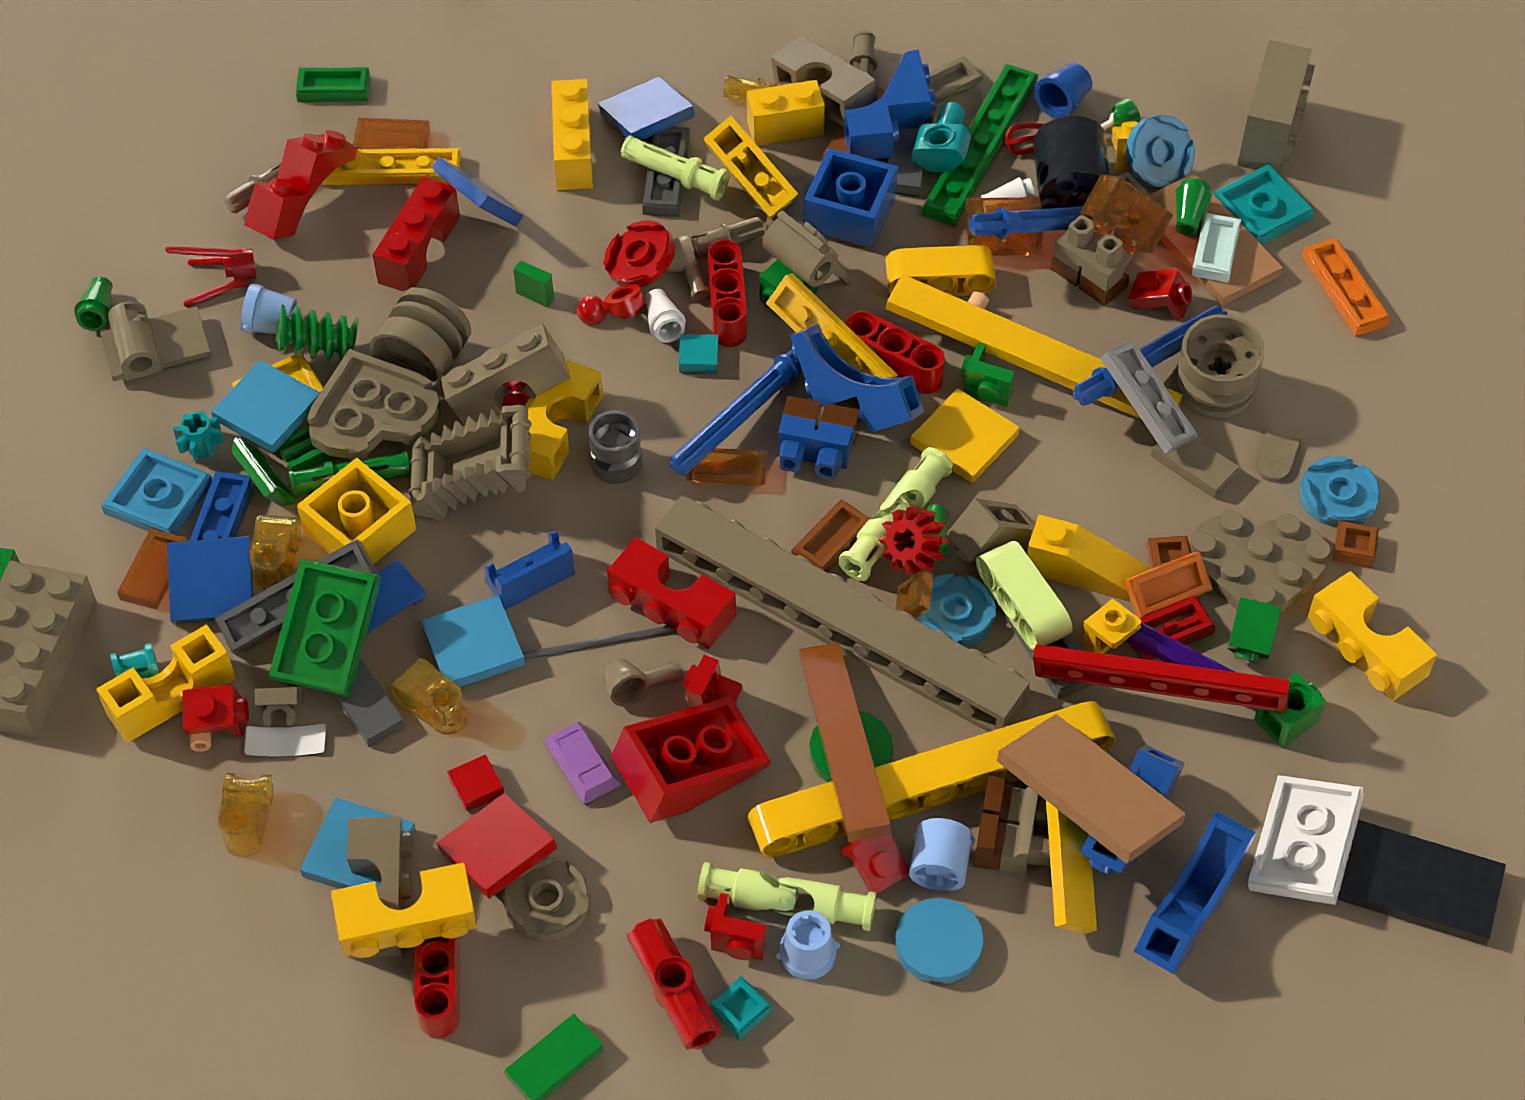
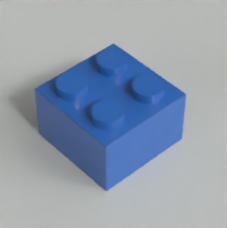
[803,148,898,248]

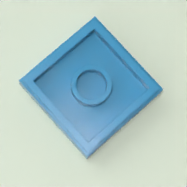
[211,360,320,453]
[101,448,212,540]
[421,594,525,691]
[300,798,416,889]

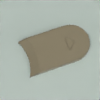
[1256,429,1301,482]

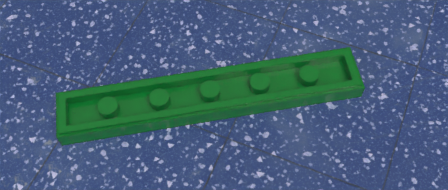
[922,63,1039,227]

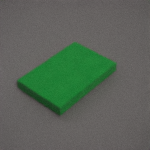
[268,558,382,698]

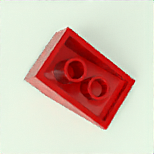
[611,696,771,823]

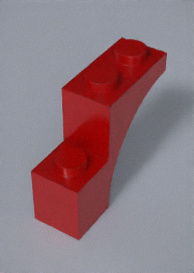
[244,130,358,240]

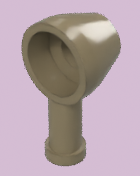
[668,234,710,301]
[605,659,683,706]

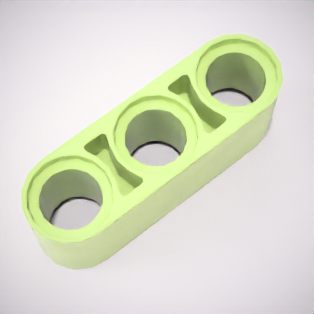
[976,540,1073,651]

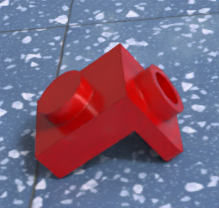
[1128,268,1192,320]
[683,654,743,708]
[182,684,249,737]
[839,834,910,894]
[704,893,767,960]

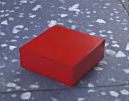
[447,754,504,811]

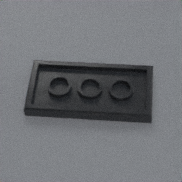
[1337,820,1506,945]

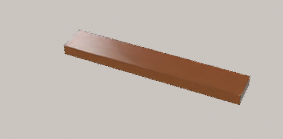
[799,642,891,842]

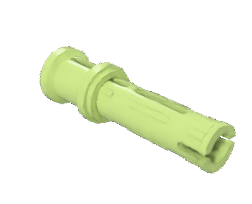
[621,136,730,201]

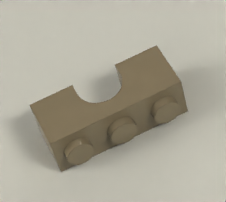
[771,36,877,126]
[441,323,570,426]
[347,816,413,958]

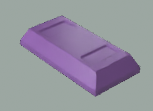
[544,722,621,805]

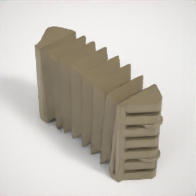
[408,405,532,521]

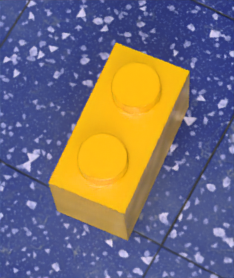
[747,80,825,146]

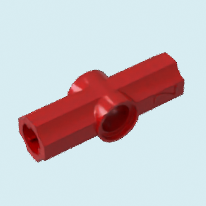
[627,918,721,1050]

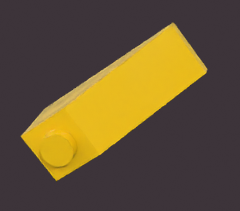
[703,116,799,219]
[1027,514,1152,601]

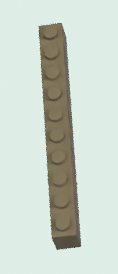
[655,495,1030,732]

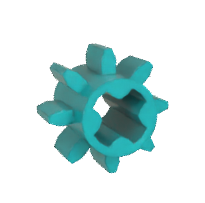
[173,410,224,460]

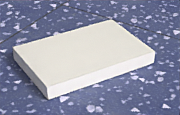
[1248,775,1364,905]

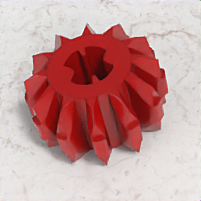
[878,506,950,575]

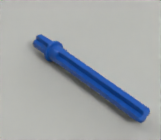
[968,203,1143,239]
[1073,306,1228,406]
[670,349,802,476]

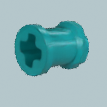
[110,642,160,678]

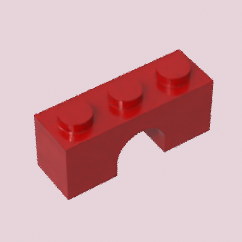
[372,176,460,292]
[607,537,736,649]

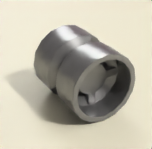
[589,410,642,484]

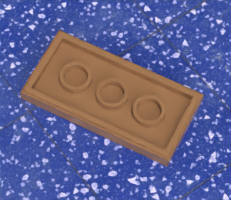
[1134,173,1283,306]
[997,714,1186,864]

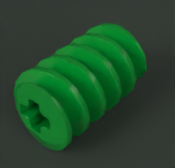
[275,304,359,362]

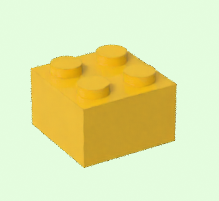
[297,458,416,565]

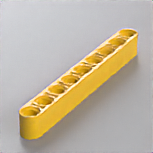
[748,701,1116,858]

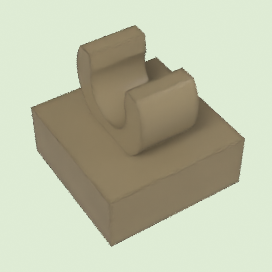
[254,687,304,726]

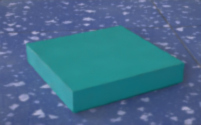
[1213,164,1315,245]

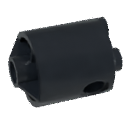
[1033,115,1112,209]

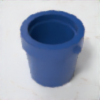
[1034,63,1092,118]

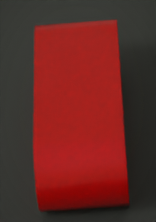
[708,239,747,347]
[845,311,945,394]
[414,936,460,1038]

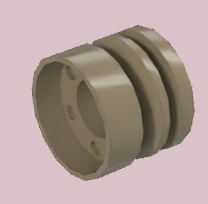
[369,287,472,389]
[1177,314,1264,418]

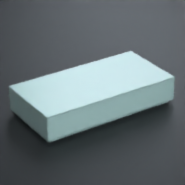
[1191,213,1242,283]

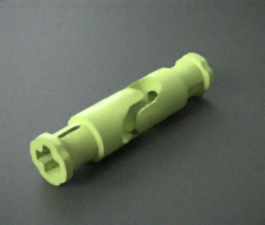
[838,447,953,581]
[697,862,877,931]

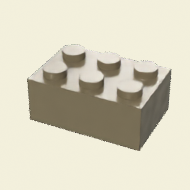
[1237,40,1315,175]

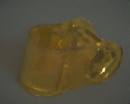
[249,515,301,591]
[389,658,468,735]
[218,772,273,857]

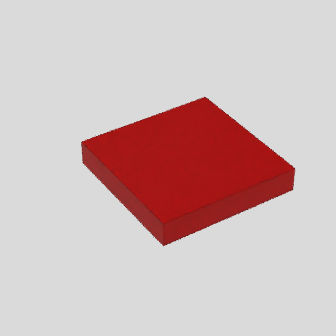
[436,793,558,899]

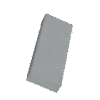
[1100,341,1198,454]

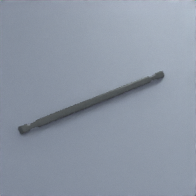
[522,625,677,660]

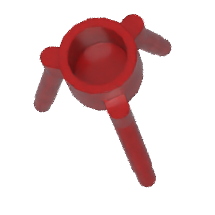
[165,246,257,307]

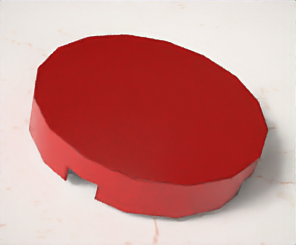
[603,220,675,287]

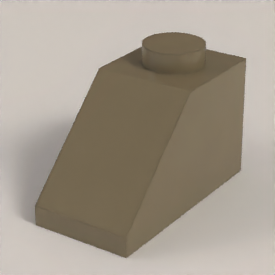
[946,498,1035,563]

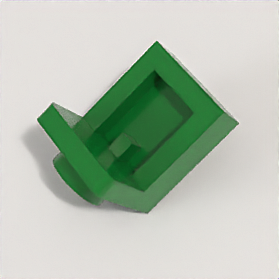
[960,343,1015,407]

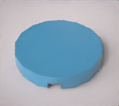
[1126,114,1195,188]
[1299,457,1381,528]
[915,573,996,648]
[895,898,984,984]

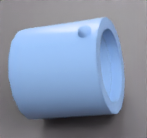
[909,818,975,892]

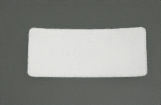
[244,724,326,756]

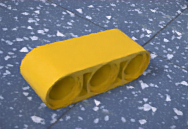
[885,245,996,297]

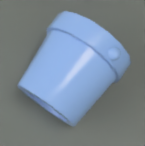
[241,284,297,334]
[776,911,840,980]

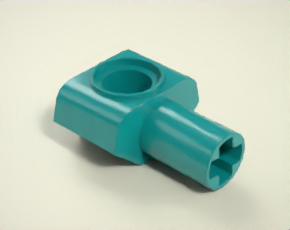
[911,102,972,172]

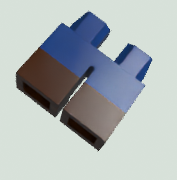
[778,396,860,480]

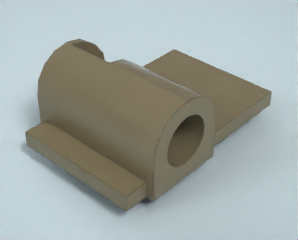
[762,210,852,287]
[100,301,211,381]

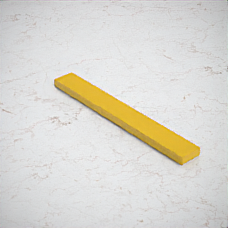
[885,274,1183,419]

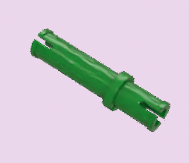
[289,451,411,496]

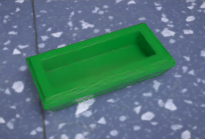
[231,438,296,506]

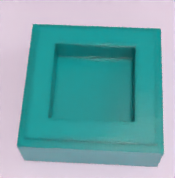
[679,334,718,373]
[709,976,772,1041]

